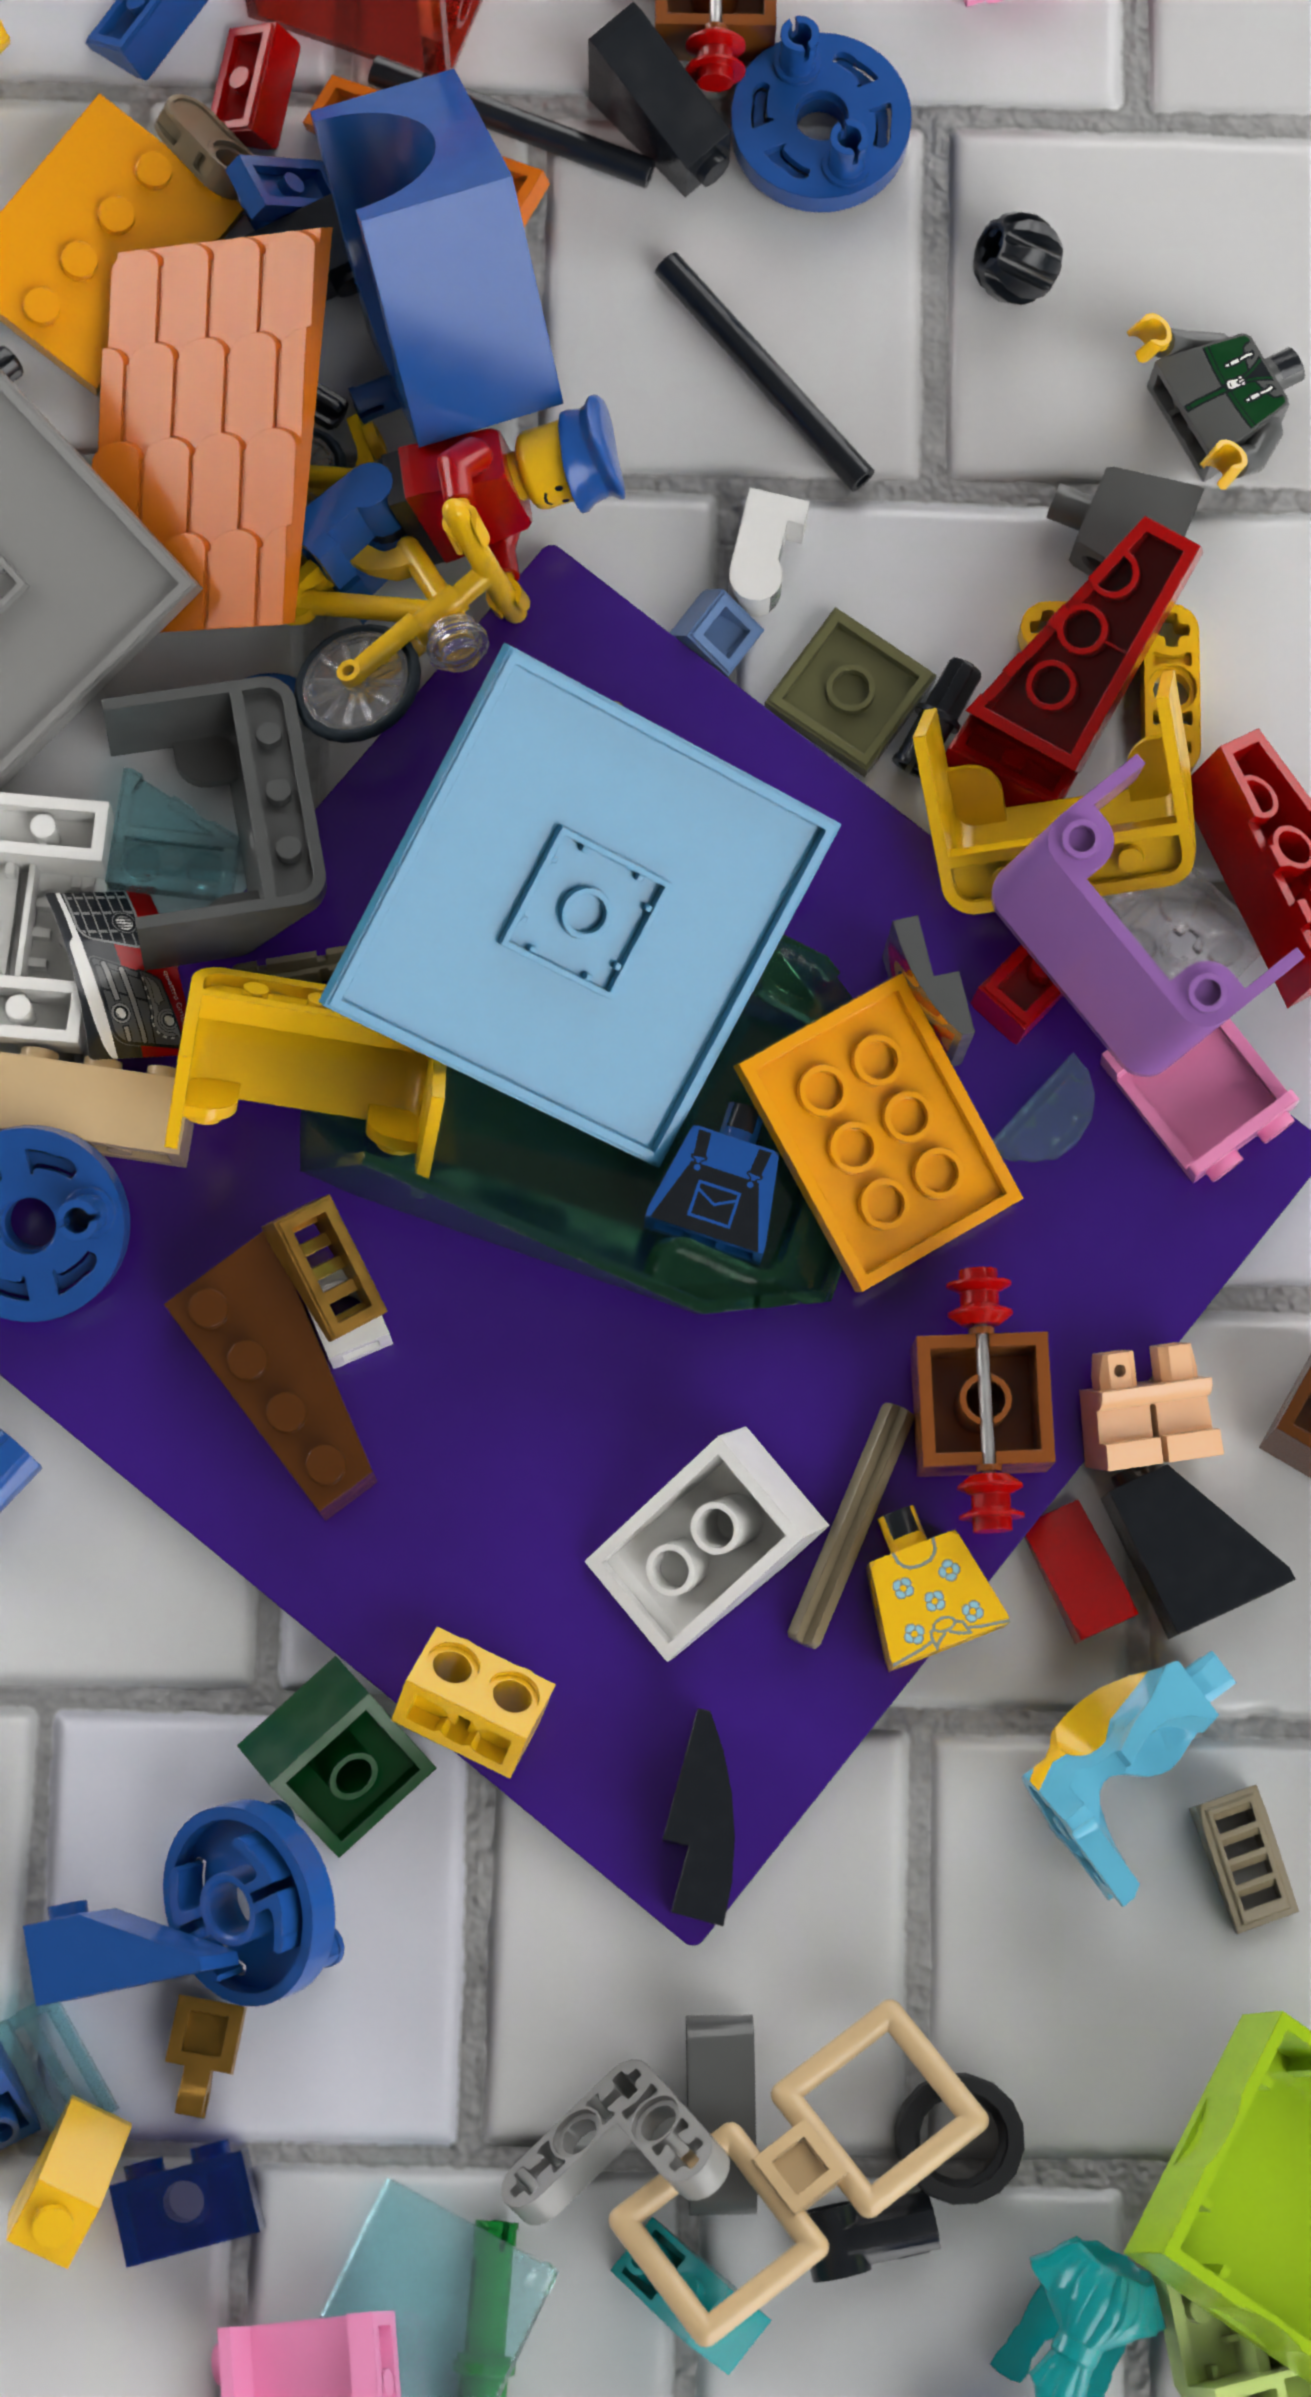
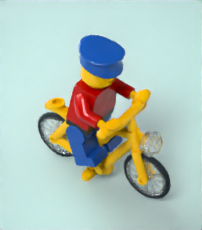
[287,394,626,743]

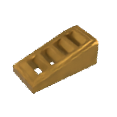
[261,1194,388,1342]

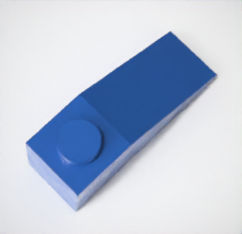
[23,1900,239,2007]

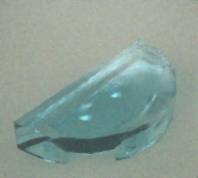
[993,1052,1095,1162]

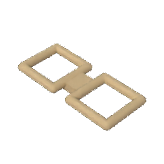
[609,1999,989,2347]

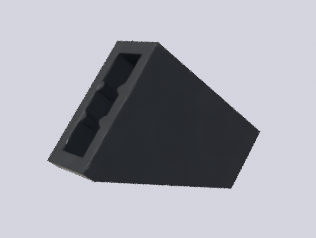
[588,2,731,197]
[1101,1464,1296,1640]

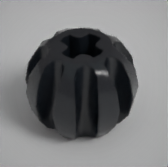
[972,211,1063,305]

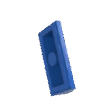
[85,0,208,81]

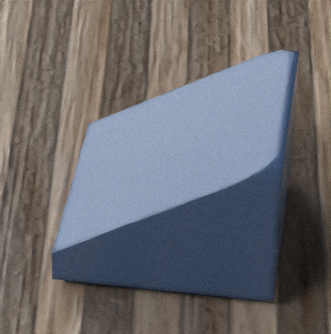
[670,589,764,677]

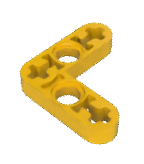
[1017,601,1201,772]

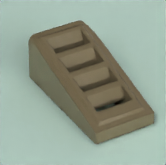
[1189,1784,1299,1934]

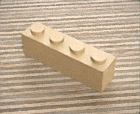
[0,1046,194,1168]

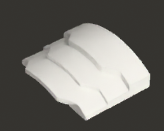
[0,792,114,1054]

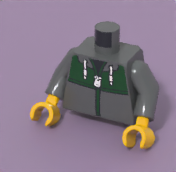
[1127,313,1305,490]

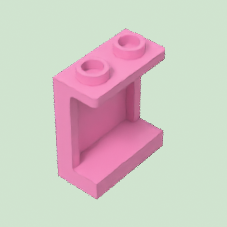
[1100,1019,1299,1184]

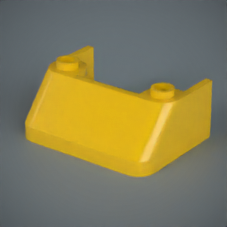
[913,669,1196,915]
[164,967,446,1189]

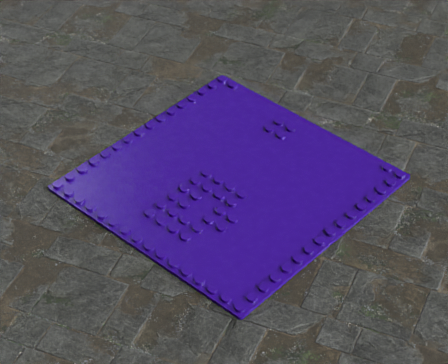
[0,545,1311,1946]

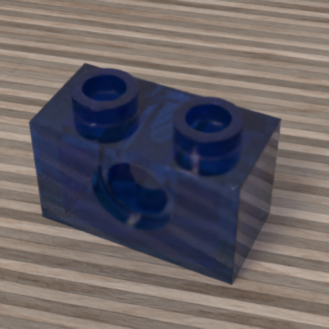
[109,2139,266,2268]

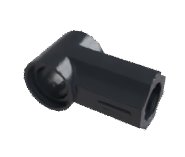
[806,2190,941,2283]

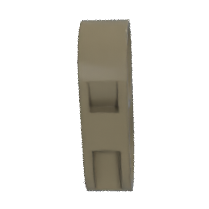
[154,94,253,200]

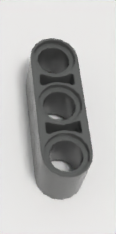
[686,2014,757,2216]

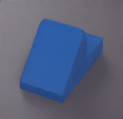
[225,154,331,231]

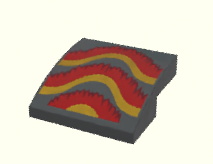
[882,915,975,1066]

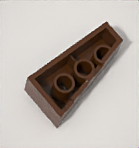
[164,1231,378,1521]

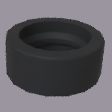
[894,2073,1025,2205]

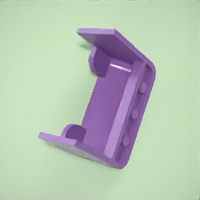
[991,754,1305,1077]

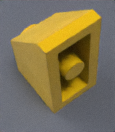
[6,2094,132,2270]

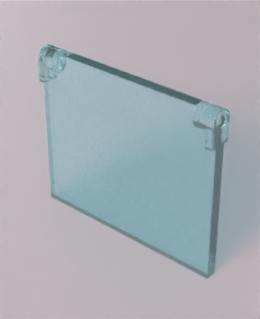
[319,2178,560,2397]

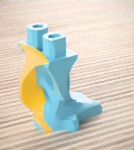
[1021,1651,1236,1907]

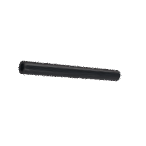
[368,55,656,189]
[655,252,875,492]

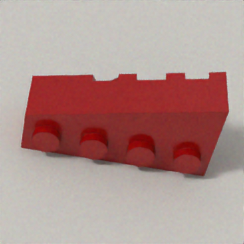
[965,516,1204,773]
[1191,728,1311,1009]

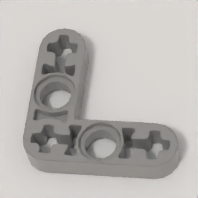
[501,2059,730,2226]

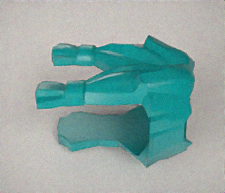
[990,2236,1167,2397]

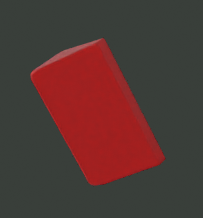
[211,22,301,150]
[946,714,1078,808]

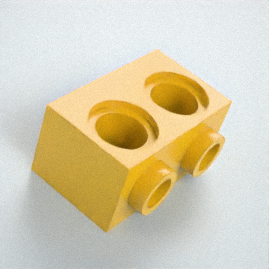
[391,1627,556,1779]

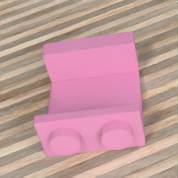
[211,2310,401,2397]

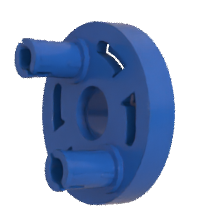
[730,15,912,213]
[0,1125,130,1322]
[163,1799,345,2007]

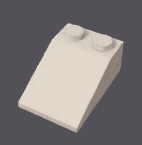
[584,1426,830,1662]

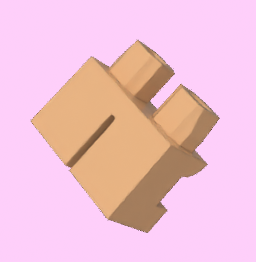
[1079,1342,1224,1471]

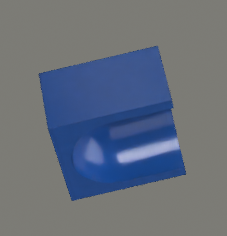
[310,69,564,447]

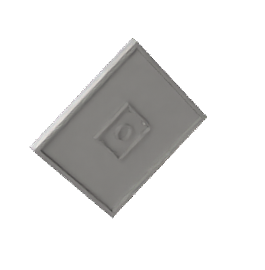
[0,368,203,791]

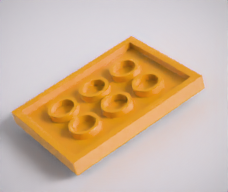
[0,93,244,396]
[733,973,1024,1292]

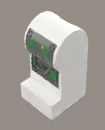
[728,488,810,617]

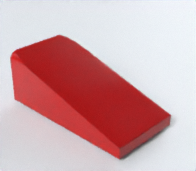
[971,945,1063,1044]
[1024,1499,1139,1644]

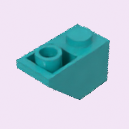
[610,2217,772,2375]

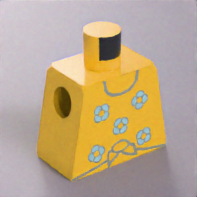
[866,1505,1011,1672]

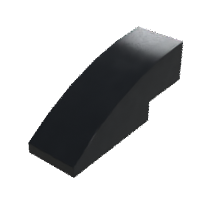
[662,1708,735,1927]

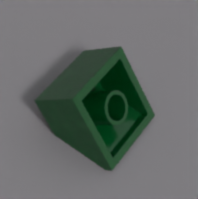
[237,1656,437,1858]

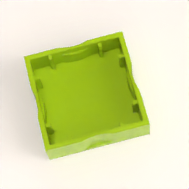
[1124,2010,1311,2384]

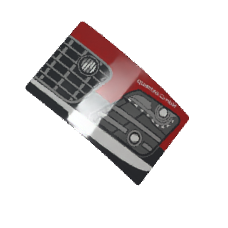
[46,891,187,1060]

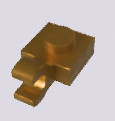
[165,1994,247,2119]

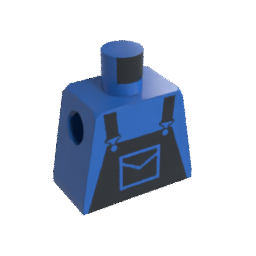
[644,1102,779,1266]

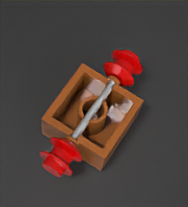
[655,0,777,92]
[910,1267,1056,1534]

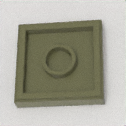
[764,607,937,777]

